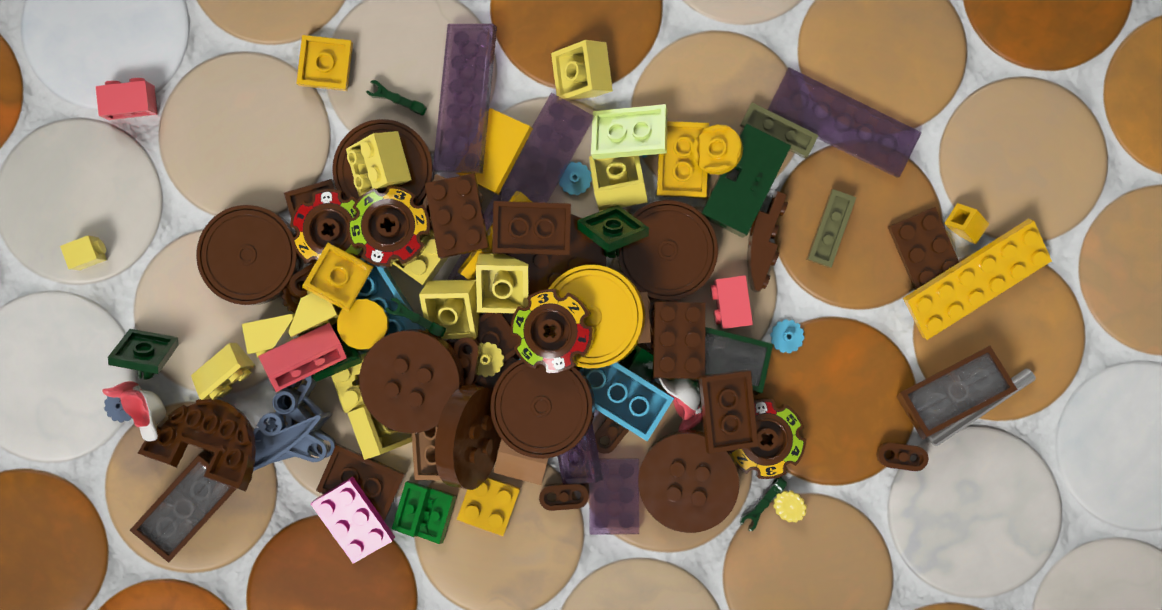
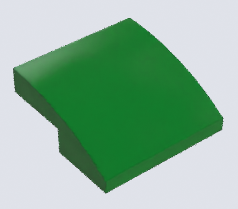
[392,481,457,544]

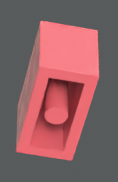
[96,78,158,120]
[710,275,753,329]

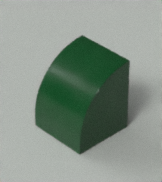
[618,345,653,383]

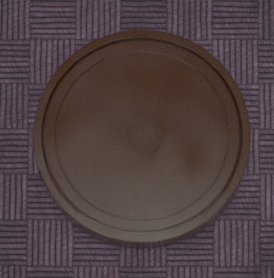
[332,119,435,206]
[618,200,718,301]
[196,205,301,305]
[505,214,607,296]
[359,329,464,433]
[490,359,595,459]
[435,385,501,490]
[638,430,740,533]

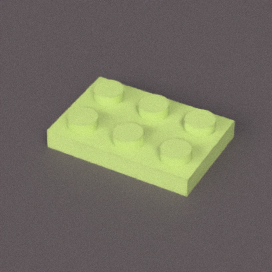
[591,104,668,160]

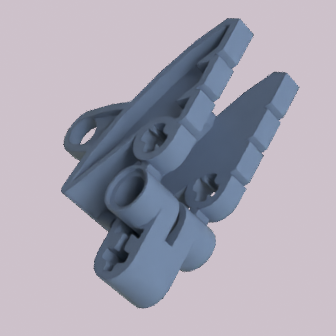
[253,375,336,471]

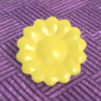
[470,342,504,377]
[773,490,807,523]

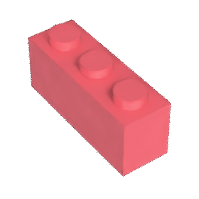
[258,323,347,392]

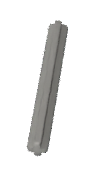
[928,369,1036,446]

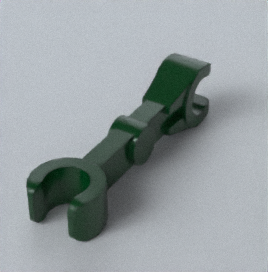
[366,80,427,116]
[386,298,446,337]
[740,477,787,531]

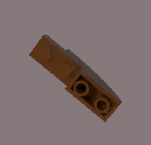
[747,191,788,292]

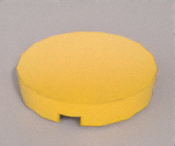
[692,124,743,175]
[337,299,389,349]

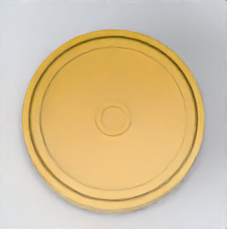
[548,265,645,368]

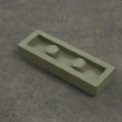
[740,102,818,159]
[806,189,856,268]

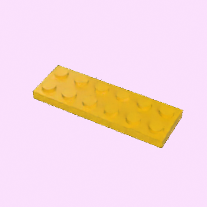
[903,218,1052,340]

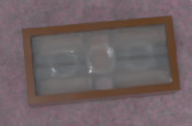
[897,346,1018,440]
[129,450,236,563]

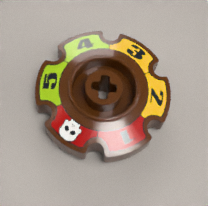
[347,186,431,268]
[290,189,364,263]
[510,289,595,373]
[731,398,806,479]

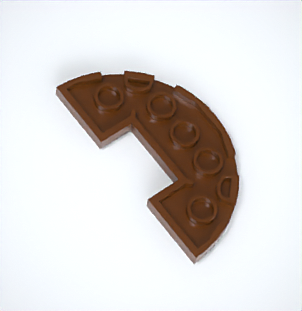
[138,398,256,492]

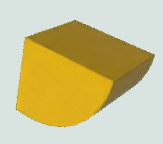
[944,203,989,244]

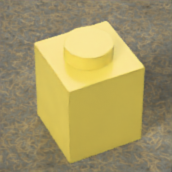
[60,235,107,271]

